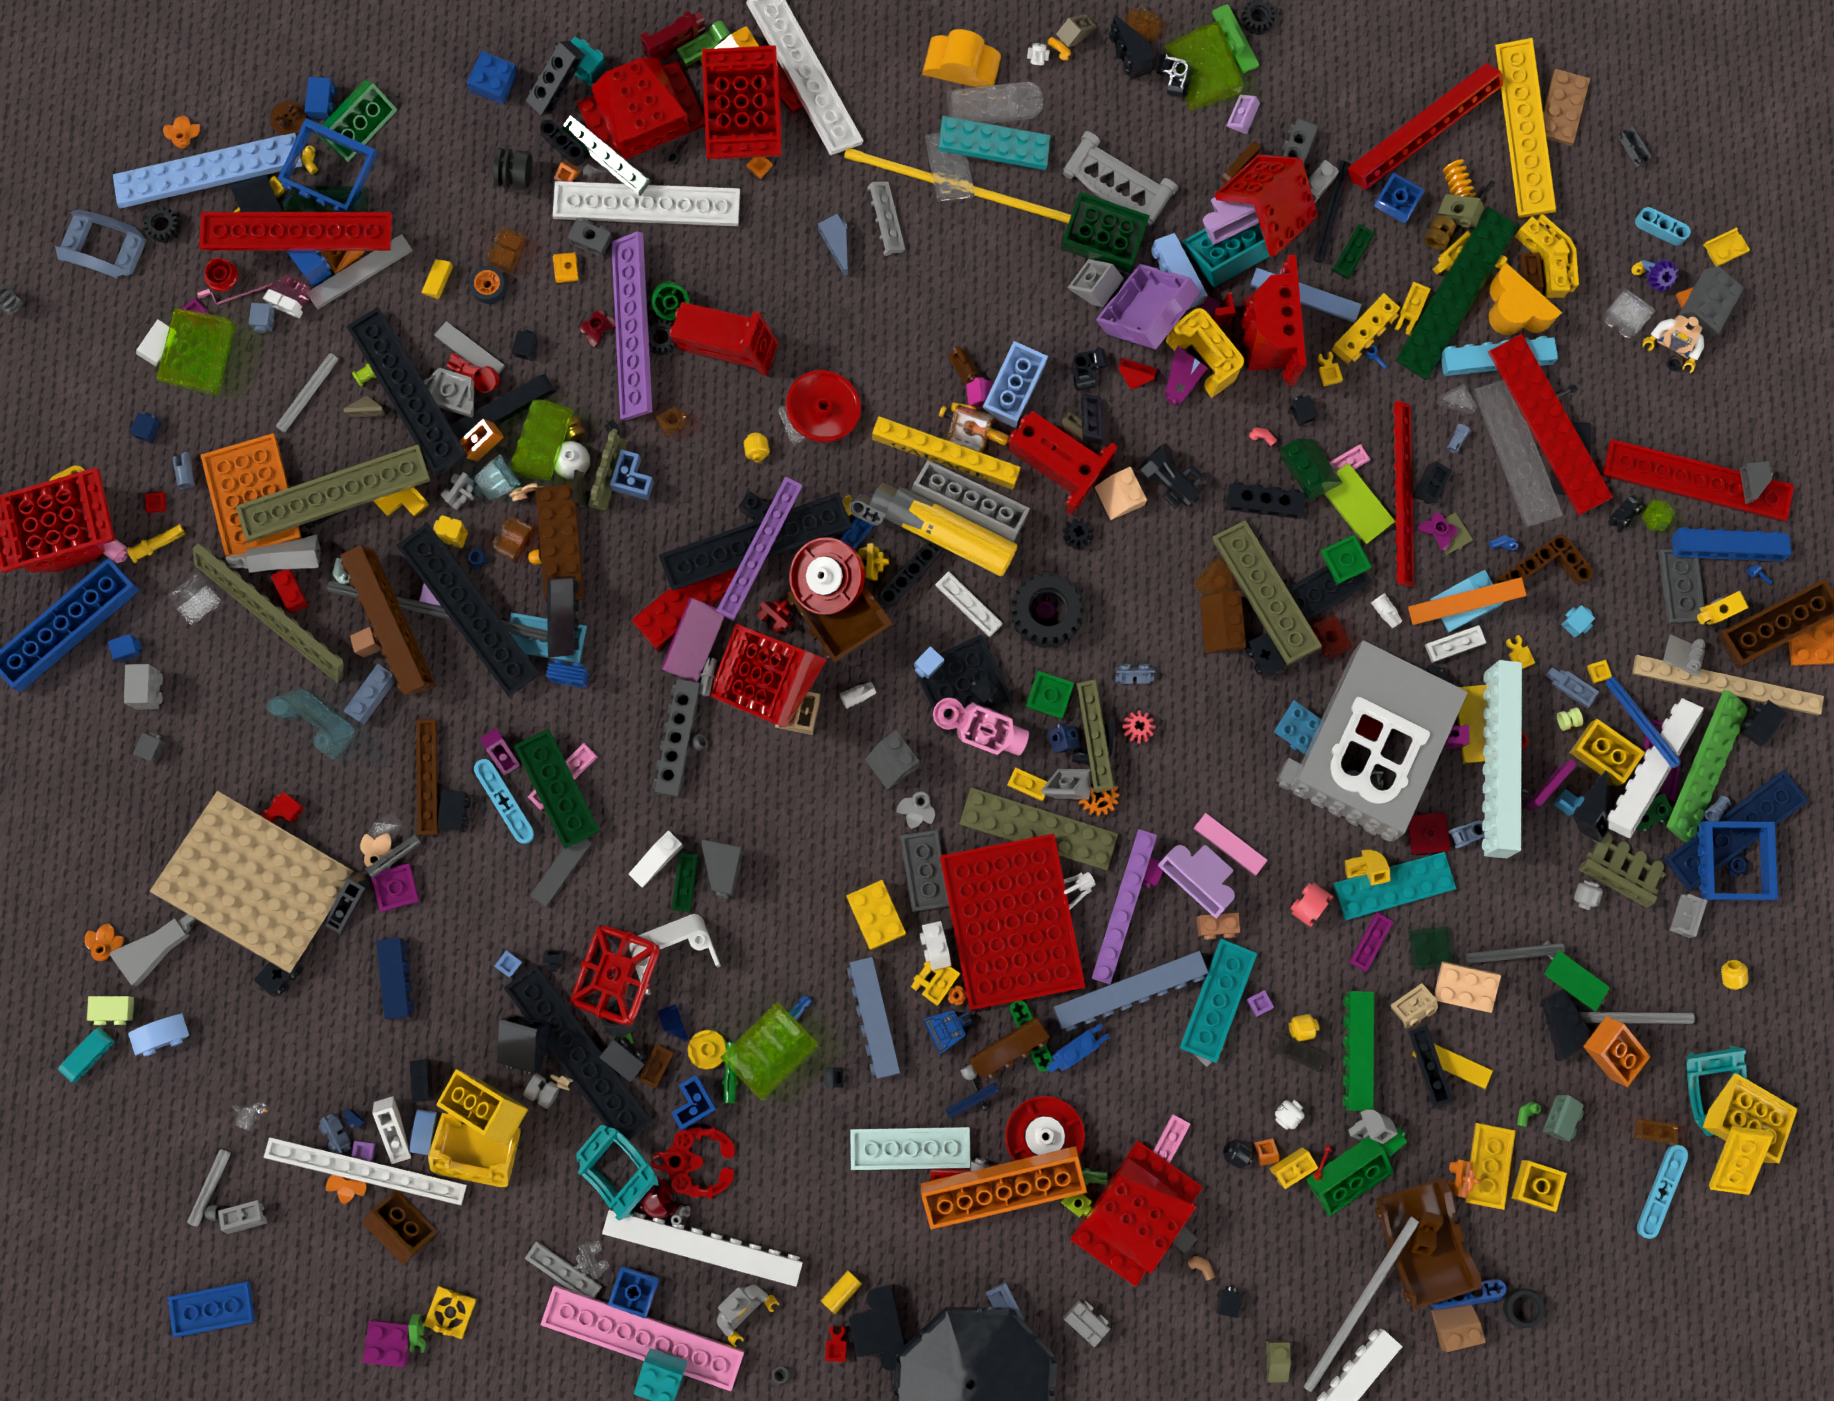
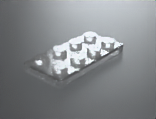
[925,133,975,201]

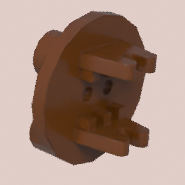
[270,101,307,135]

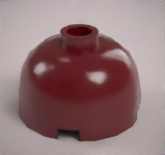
[639,1177,677,1219]

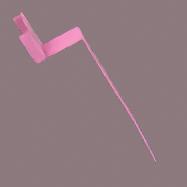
[197,280,282,305]

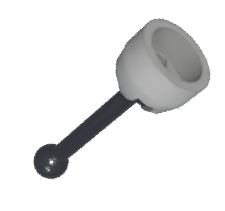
[960,1064,989,1111]

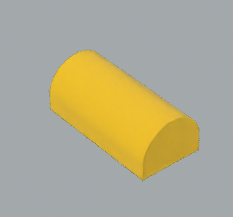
[821,1270,863,1315]

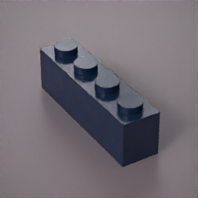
[376,937,414,1020]

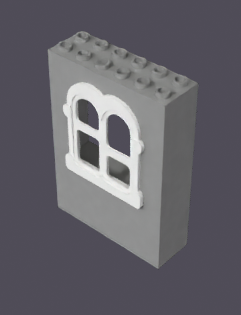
[1289,640,1468,841]

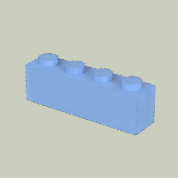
[1151,233,1207,310]

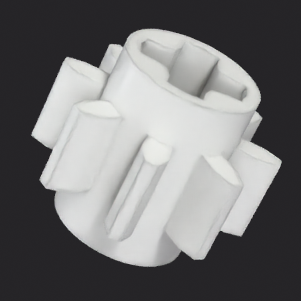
[1027,43,1050,65]

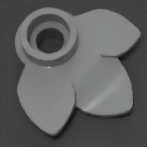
[896,792,935,829]

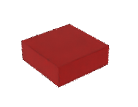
[145,491,167,513]

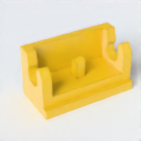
[1269,1147,1318,1189]

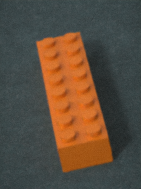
[921,1146,1087,1229]

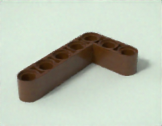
[1492,534,1593,585]

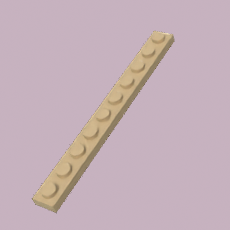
[1632,655,1824,715]

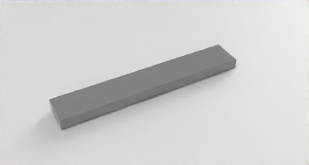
[307,234,413,310]

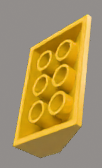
[1702,1074,1797,1163]

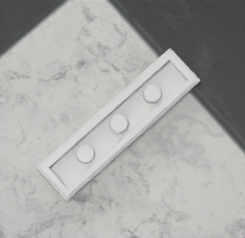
[935,571,1003,638]

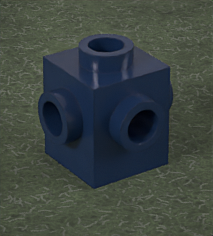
[1048,723,1080,753]

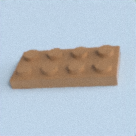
[1543,69,1590,146]

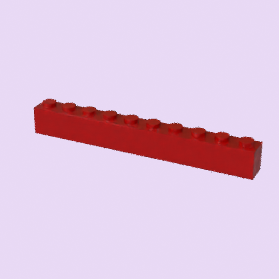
[1348,63,1503,190]

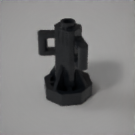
[1136,443,1205,509]

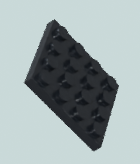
[912,634,1014,735]

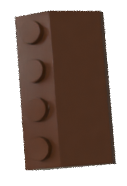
[969,1015,1050,1079]

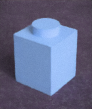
[914,646,944,679]

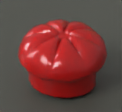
[205,258,238,292]

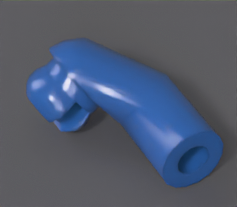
[1489,535,1519,551]

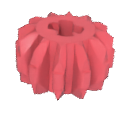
[1122,711,1156,744]

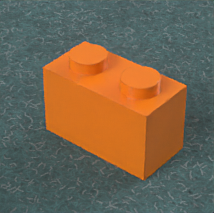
[460,419,504,462]

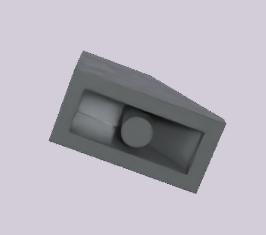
[1740,461,1773,504]

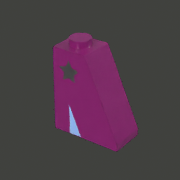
[1164,346,1208,407]

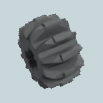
[0,284,22,315]

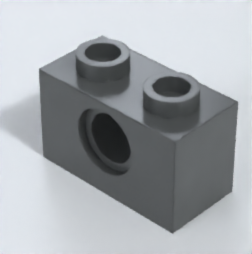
[567,218,612,258]

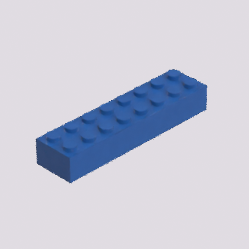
[0,558,140,692]

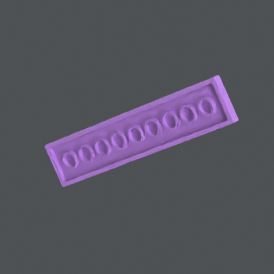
[611,231,652,421]

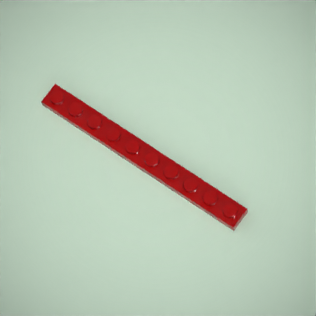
[1393,401,1414,587]

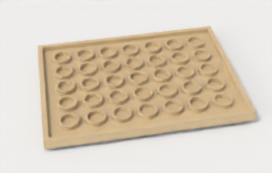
[150,791,353,973]

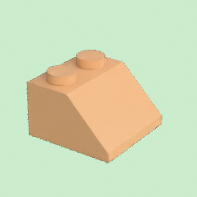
[1094,467,1147,521]

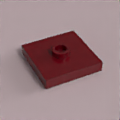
[1408,813,1450,855]

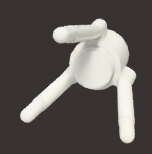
[1064,872,1096,909]

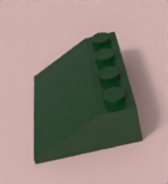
[1060,192,1150,273]

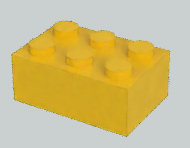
[1569,719,1645,786]
[846,880,906,951]

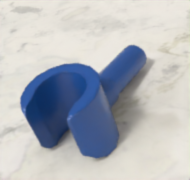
[1365,345,1387,369]
[1746,565,1773,585]

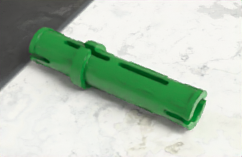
[722,1043,739,1103]

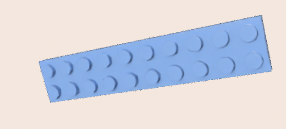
[113,133,302,208]

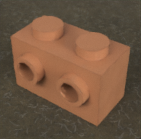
[1196,913,1240,940]

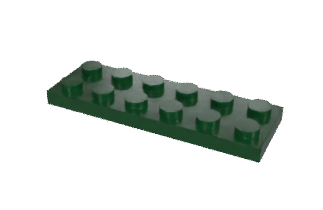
[514,728,600,850]

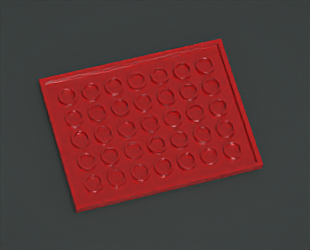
[939,833,1085,1010]

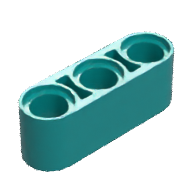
[58,1027,114,1084]

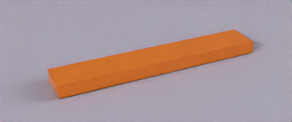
[1408,577,1527,625]

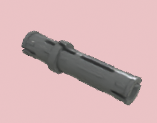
[365,834,421,879]

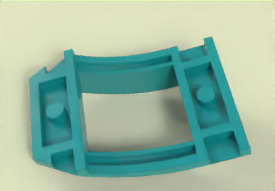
[1687,1045,1747,1136]
[576,1125,659,1221]

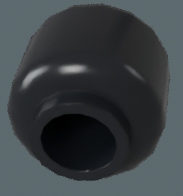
[1223,1139,1253,1169]

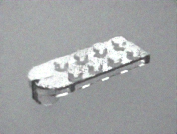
[947,82,1044,124]

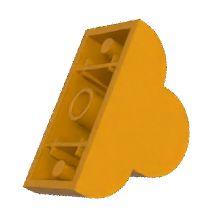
[922,29,1001,91]
[1489,263,1562,335]

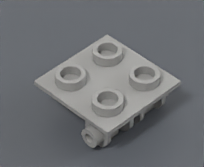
[1663,634,1705,677]

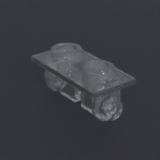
[778,406,806,446]

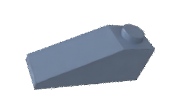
[818,214,848,276]

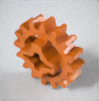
[1078,780,1119,817]

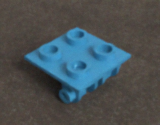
[1274,700,1321,754]

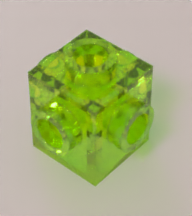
[1642,499,1675,531]

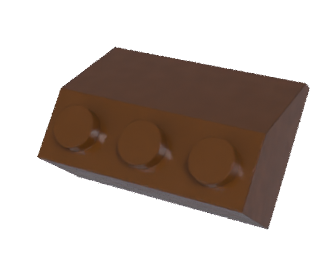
[1200,591,1246,654]
[362,1190,438,1265]

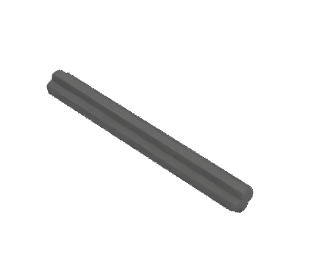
[1466,943,1565,964]

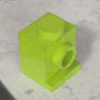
[1060,1194,1092,1217]

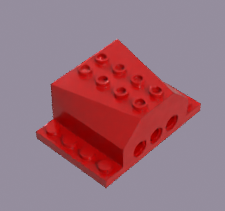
[702,45,782,160]
[576,58,705,160]
[1241,255,1306,386]
[0,467,116,573]
[709,624,827,727]
[1070,1140,1203,1287]

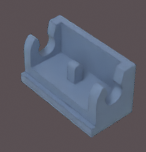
[986,1282,1024,1321]

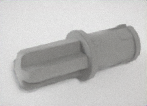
[699,658,717,696]

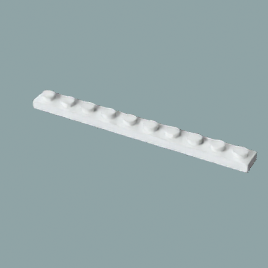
[263,1138,467,1205]

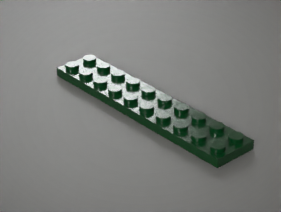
[1394,206,1518,380]

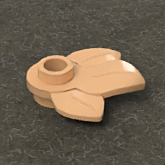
[509,483,544,501]
[360,833,399,868]

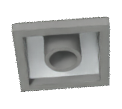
[1041,769,1092,800]

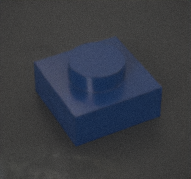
[343,1109,366,1129]

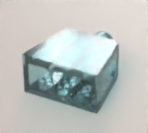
[474,454,521,500]

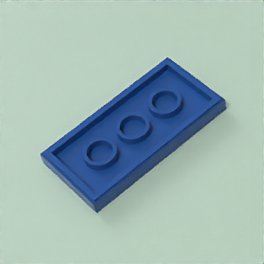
[168,1281,255,1338]

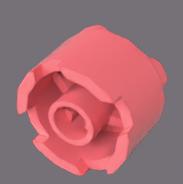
[1291,883,1334,928]

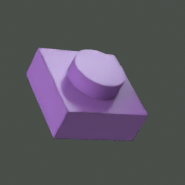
[1246,990,1274,1017]
[352,1141,375,1162]

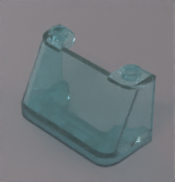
[264,688,356,761]

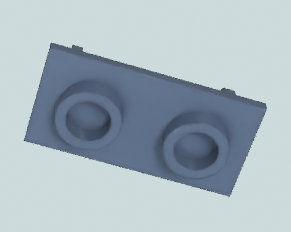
[1115,664,1155,684]
[319,1113,352,1155]

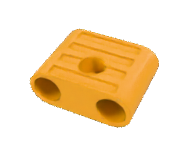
[553,252,579,283]

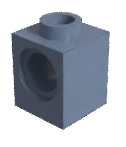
[249,303,275,333]

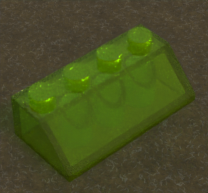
[510,400,574,480]

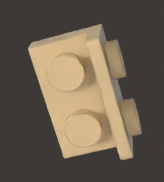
[1391,983,1438,1030]

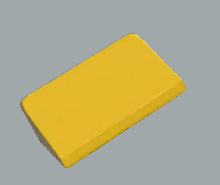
[421,259,453,299]

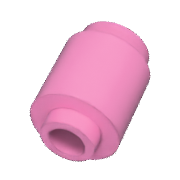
[103,539,129,563]

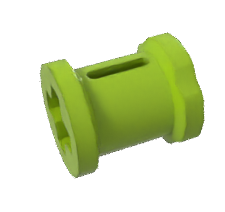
[352,363,377,387]

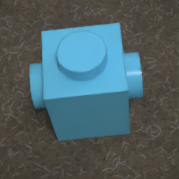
[1561,605,1595,638]

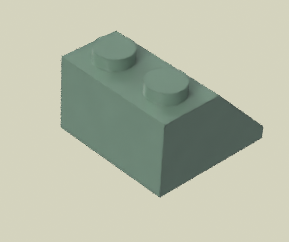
[1543,1095,1584,1142]

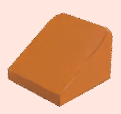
[554,161,581,182]
[1254,1138,1279,1166]

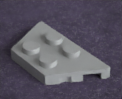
[424,368,474,418]

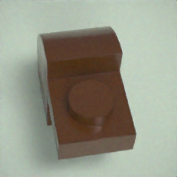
[1411,1212,1443,1256]

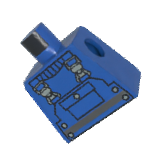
[923,1010,973,1054]

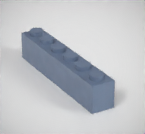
[847,957,900,1079]

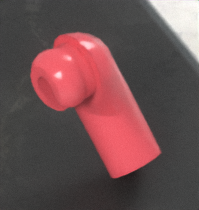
[1249,427,1278,446]

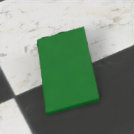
[1544,950,1610,1012]

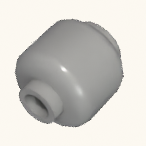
[1574,880,1603,910]

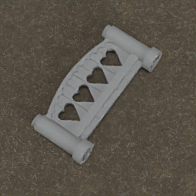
[1063,131,1179,226]

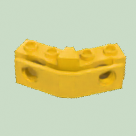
[1514,214,1579,298]

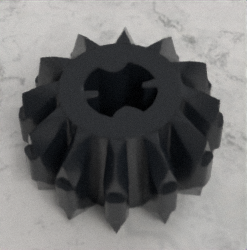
[1062,518,1094,550]

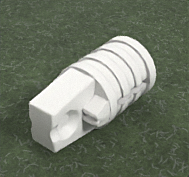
[1371,593,1402,628]
[840,682,876,709]

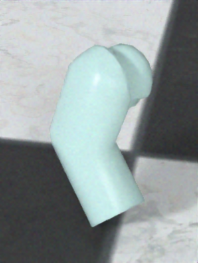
[333,558,350,585]

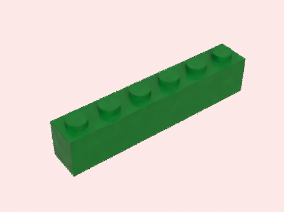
[1343,991,1374,1111]

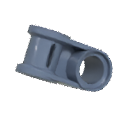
[1448,820,1485,849]

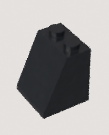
[497,1014,551,1075]

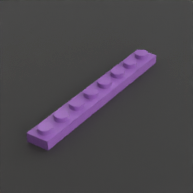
[716,477,803,621]
[1092,829,1157,984]

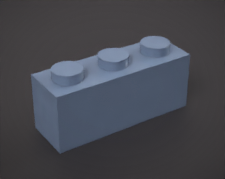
[344,664,397,725]

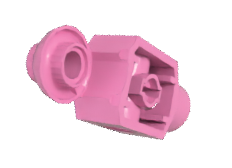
[933,698,1029,756]

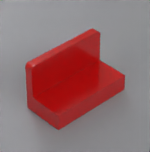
[1212,292,1235,327]

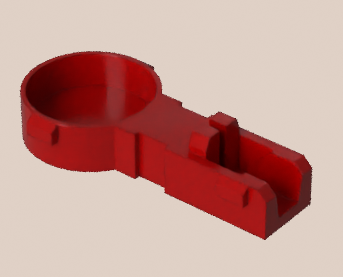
[446,353,500,393]

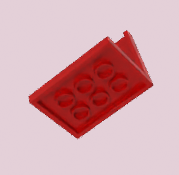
[1214,154,1318,256]

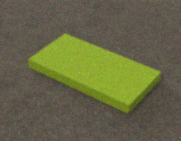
[1324,463,1395,545]

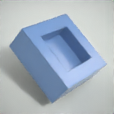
[494,950,523,978]

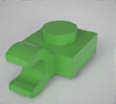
[408,1314,426,1353]

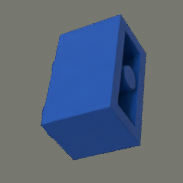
[305,77,337,120]

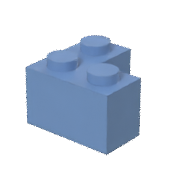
[610,450,654,501]

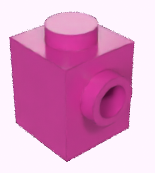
[966,377,993,408]

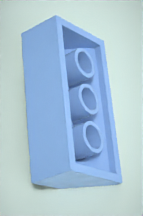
[983,341,1048,428]

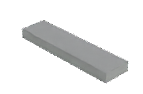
[434,321,505,375]
[525,1241,602,1298]

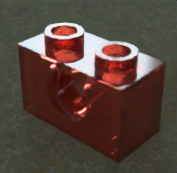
[1311,614,1353,661]

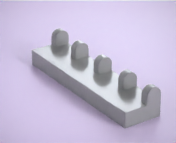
[867,182,905,256]

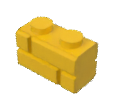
[433,515,468,548]

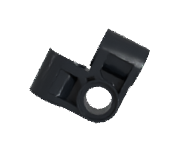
[1156,54,1193,98]
[1071,348,1108,391]

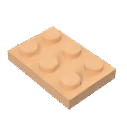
[1434,961,1501,1013]

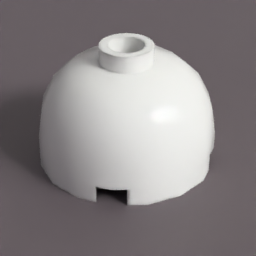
[552,441,591,480]

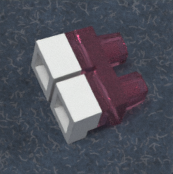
[263,274,310,319]

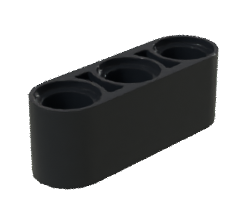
[540,119,585,166]

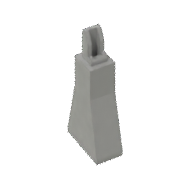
[226,535,321,573]
[109,914,197,986]

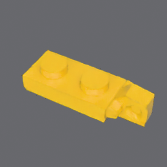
[1432,231,1470,275]

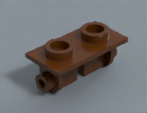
[947,346,981,387]

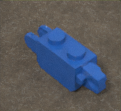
[1046,1023,1110,1073]

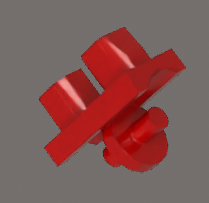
[757,599,793,633]

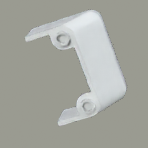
[629,914,721,995]

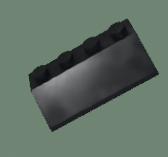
[547,576,580,657]

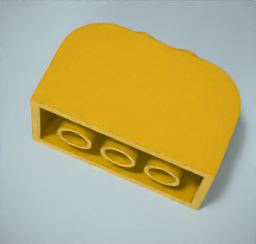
[436,1069,528,1145]

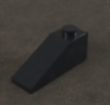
[323,870,372,934]

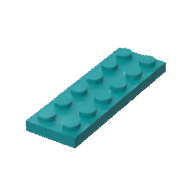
[938,116,1050,170]
[1333,852,1456,921]
[1179,939,1257,1063]

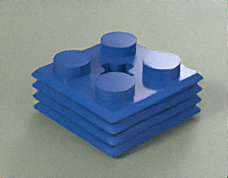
[1374,173,1425,223]
[545,659,590,689]
[608,1266,660,1318]

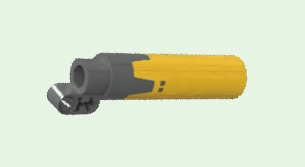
[850,482,1017,577]

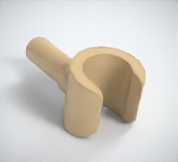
[550,1074,573,1091]

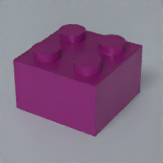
[362,1319,410,1367]

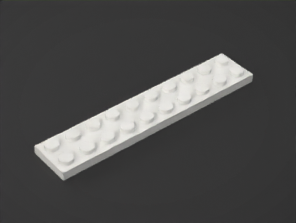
[746,0,863,155]
[553,181,740,226]

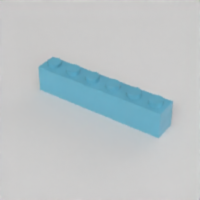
[1441,336,1558,376]

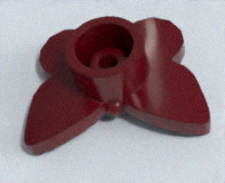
[580,310,616,348]

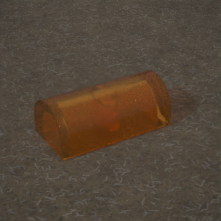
[1634,1119,1678,1145]

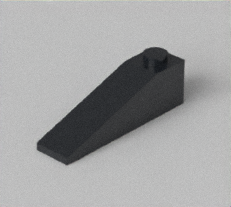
[1408,1026,1454,1110]

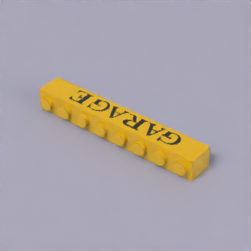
[872,417,1021,490]

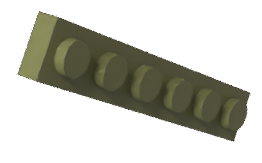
[1077,679,1115,793]

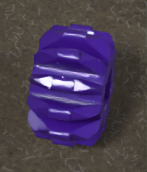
[1646,259,1680,292]

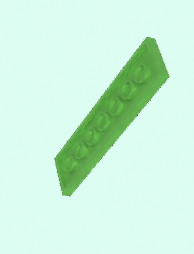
[1666,690,1748,843]

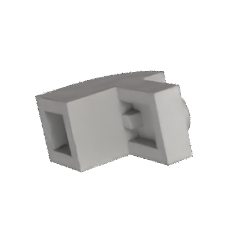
[1348,1110,1398,1144]

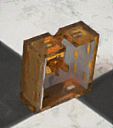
[946,404,994,453]

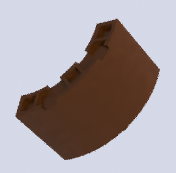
[786,585,892,662]
[1375,1177,1482,1310]

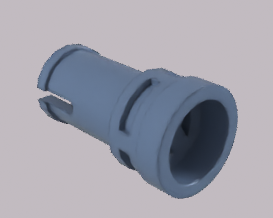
[1447,424,1471,453]
[1705,796,1731,821]

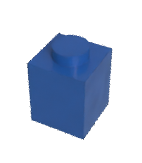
[108,634,142,663]

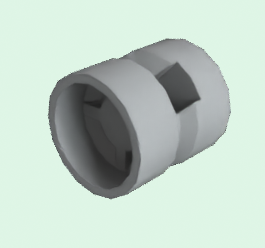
[523,1073,560,1109]

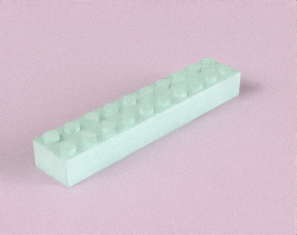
[1482,660,1522,858]

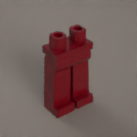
[640,11,706,61]

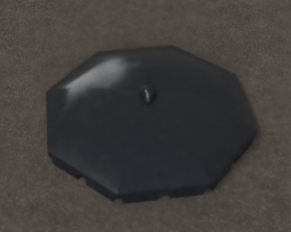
[893,1307,1057,1401]

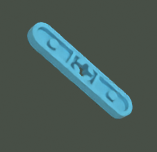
[474,759,534,844]
[1637,1145,1688,1239]

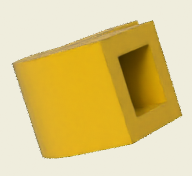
[1345,850,1390,886]

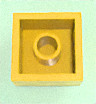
[1512,1160,1567,1212]

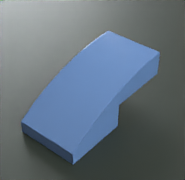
[409,1109,437,1155]

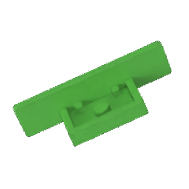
[1212,4,1259,73]

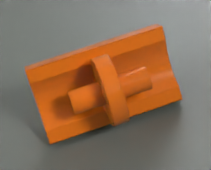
[1447,1160,1480,1198]

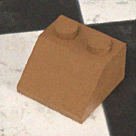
[1431,1305,1486,1352]

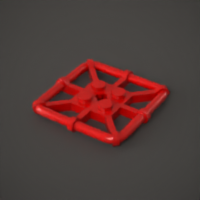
[570,925,661,1026]

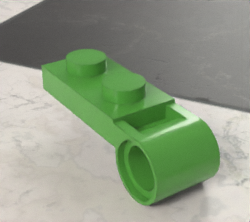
[677,21,730,67]

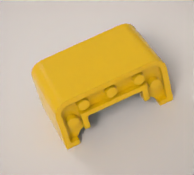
[1166,308,1244,398]

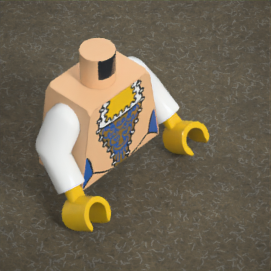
[1643,315,1704,373]

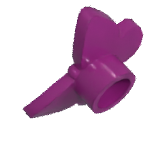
[1417,513,1458,552]

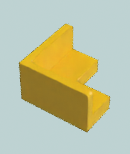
[373,487,429,517]

